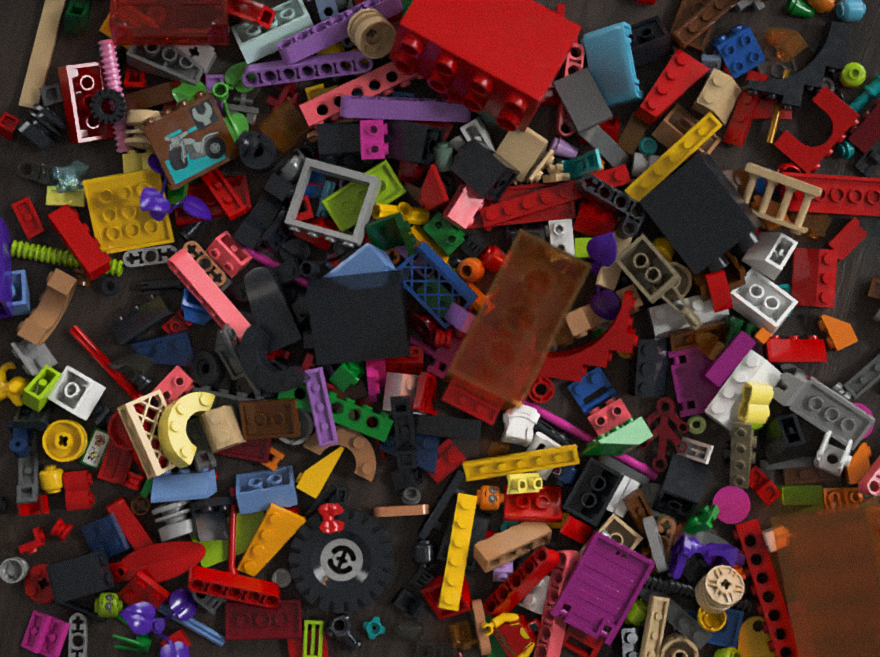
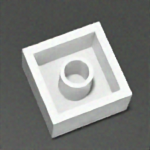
[48,365,106,421]

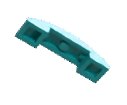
[552,149,602,180]

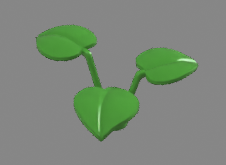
[172,61,256,142]

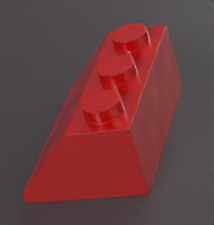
[790,248,838,309]
[763,335,827,363]

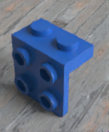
[710,24,765,78]

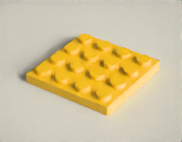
[83,168,175,254]

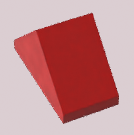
[124,65,147,91]

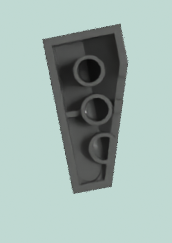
[126,23,205,86]

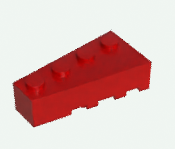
[635,48,710,125]

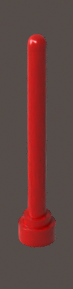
[224,487,239,575]

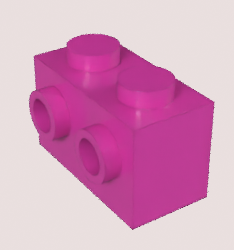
[360,119,389,160]

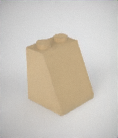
[691,68,741,126]
[496,127,548,186]
[198,405,246,454]

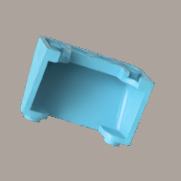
[581,22,644,108]

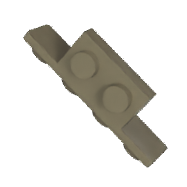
[730,421,757,489]

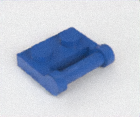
[567,367,618,415]

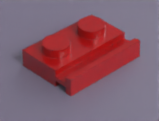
[427,438,466,484]
[97,440,134,486]

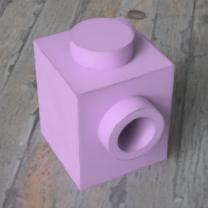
[493,561,513,582]

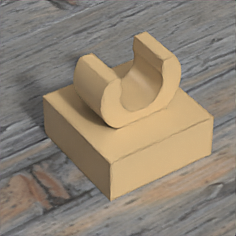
[542,164,570,183]

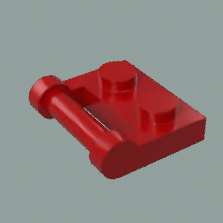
[562,624,604,657]

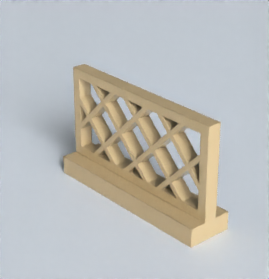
[117,389,177,479]

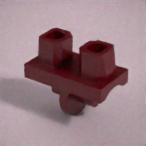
[266,82,300,116]

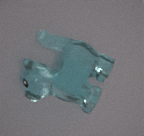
[52,160,89,193]

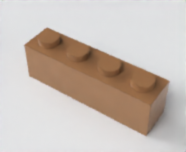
[473,522,552,573]

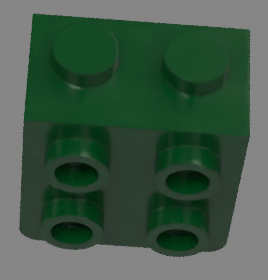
[365,211,417,256]

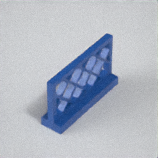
[396,241,479,329]

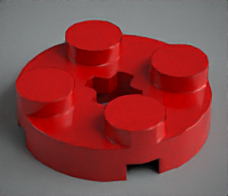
[25,564,55,604]

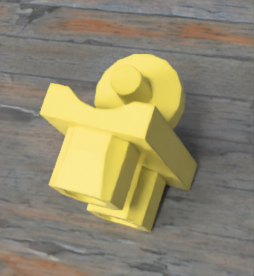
[507,472,542,494]

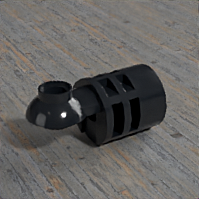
[235,130,279,173]

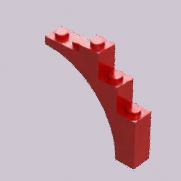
[192,0,276,29]
[535,290,639,382]

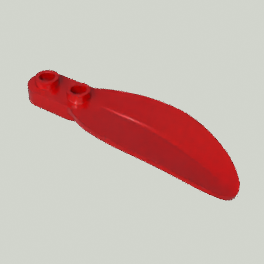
[108,541,206,583]

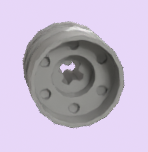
[151,500,195,542]

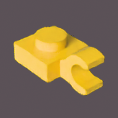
[305,83,339,101]

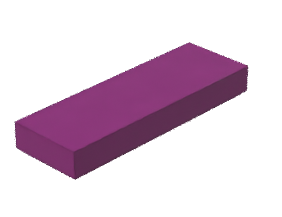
[704,330,756,387]

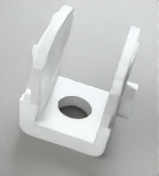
[501,404,540,447]
[814,430,853,477]

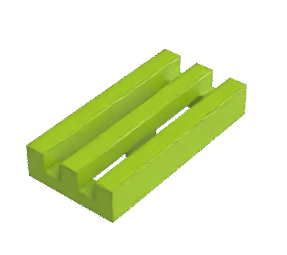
[302,619,324,657]

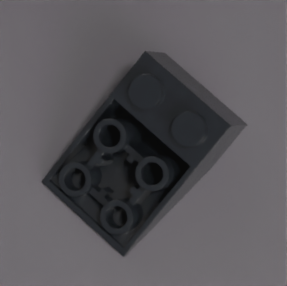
[437,503,492,571]

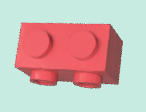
[441,184,485,229]
[205,230,253,278]
[151,365,195,406]
[586,397,632,436]

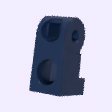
[8,420,31,458]

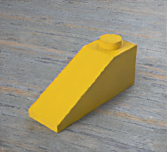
[295,446,345,499]

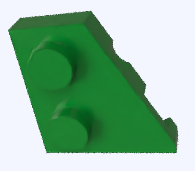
[682,504,720,534]

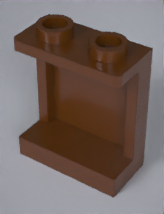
[686,252,746,302]

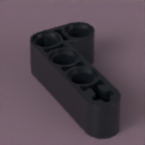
[574,174,646,240]

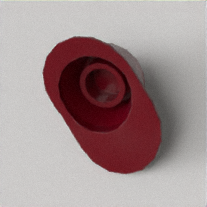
[395,159,431,184]
[407,309,443,345]

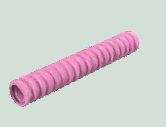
[98,39,133,153]

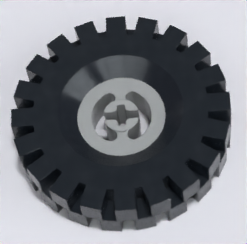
[289,507,394,613]

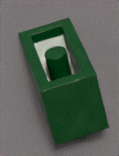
[65,0,93,37]

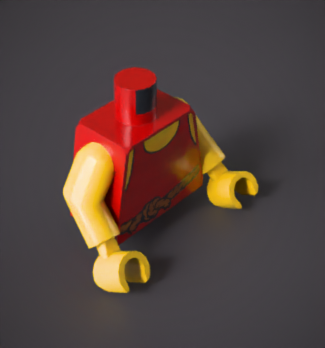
[480,612,542,657]

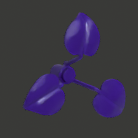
[140,153,212,221]
[548,232,621,320]
[120,588,198,657]

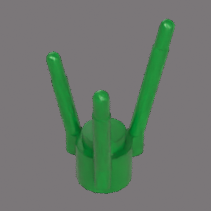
[112,615,153,654]

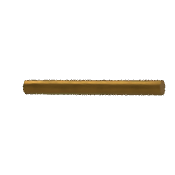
[766,69,791,145]

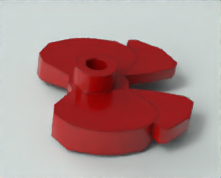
[318,503,345,534]

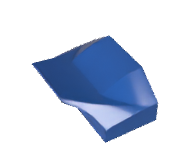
[181,287,212,326]

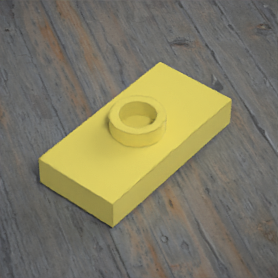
[46,186,86,207]

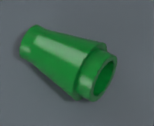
[785,0,815,19]

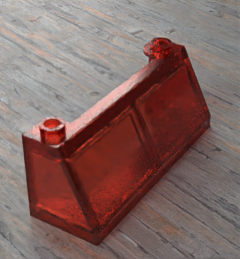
[109,0,230,46]

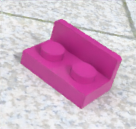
[366,359,386,402]

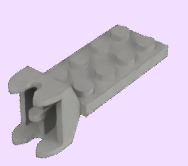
[772,363,876,451]

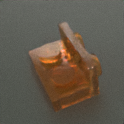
[789,212,833,240]

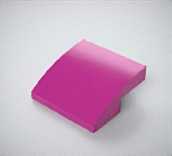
[21,610,70,657]

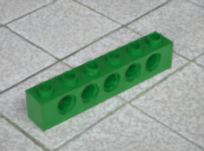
[277,384,394,442]

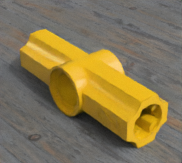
[372,202,430,225]

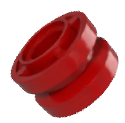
[527,376,554,403]

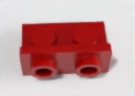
[385,346,424,375]

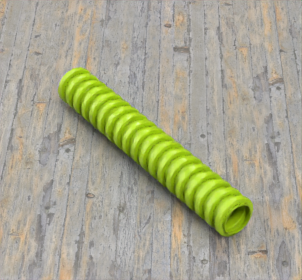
[10,240,124,277]

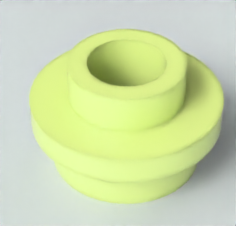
[687,415,706,434]

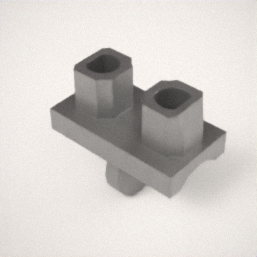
[226,92,260,125]

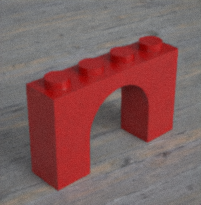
[773,85,860,174]

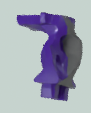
[667,531,746,579]

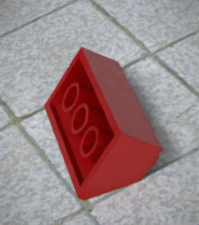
[58,61,114,143]

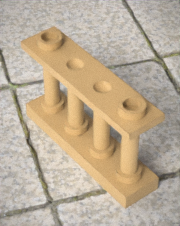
[742,162,823,235]

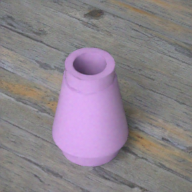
[549,137,579,159]

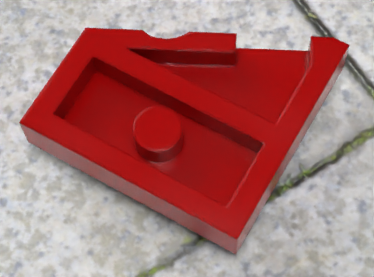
[413,372,438,416]

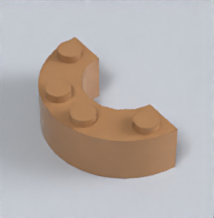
[16,268,77,346]
[563,284,643,339]
[303,425,376,482]

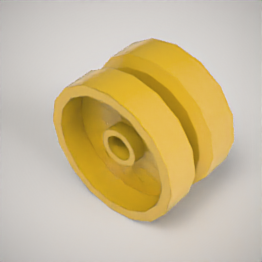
[42,420,89,462]

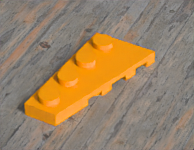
[237,503,306,577]

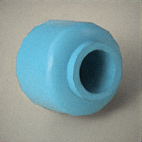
[836,0,866,22]

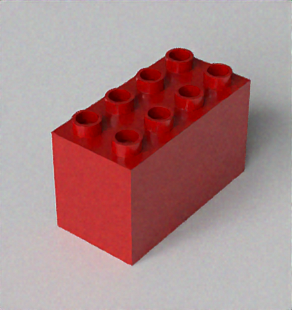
[389,0,582,133]

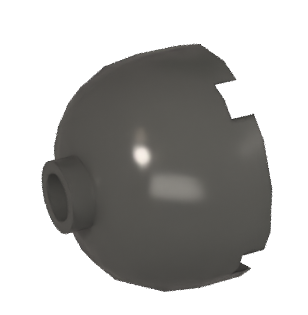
[270,149,306,185]

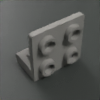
[11,339,58,376]

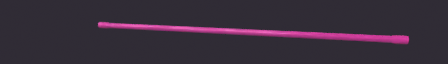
[238,242,659,481]

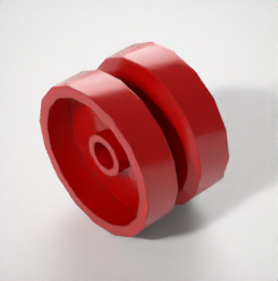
[107,405,157,451]

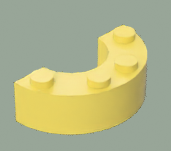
[158,392,215,469]

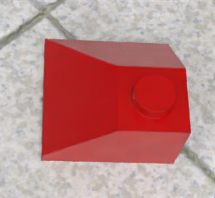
[418,164,449,212]
[420,572,472,620]

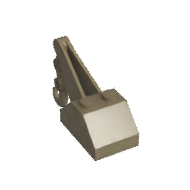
[615,234,703,330]

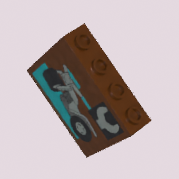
[138,90,240,190]

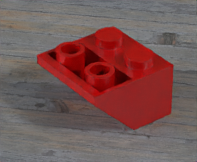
[573,195,621,237]

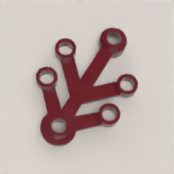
[638,397,689,472]

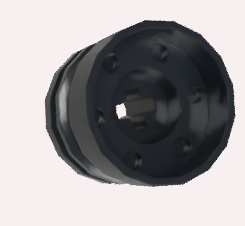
[15,102,67,153]

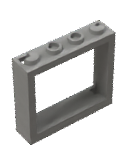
[284,158,382,248]

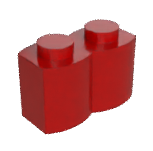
[63,469,95,511]

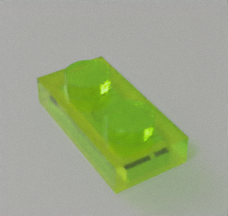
[782,485,823,505]

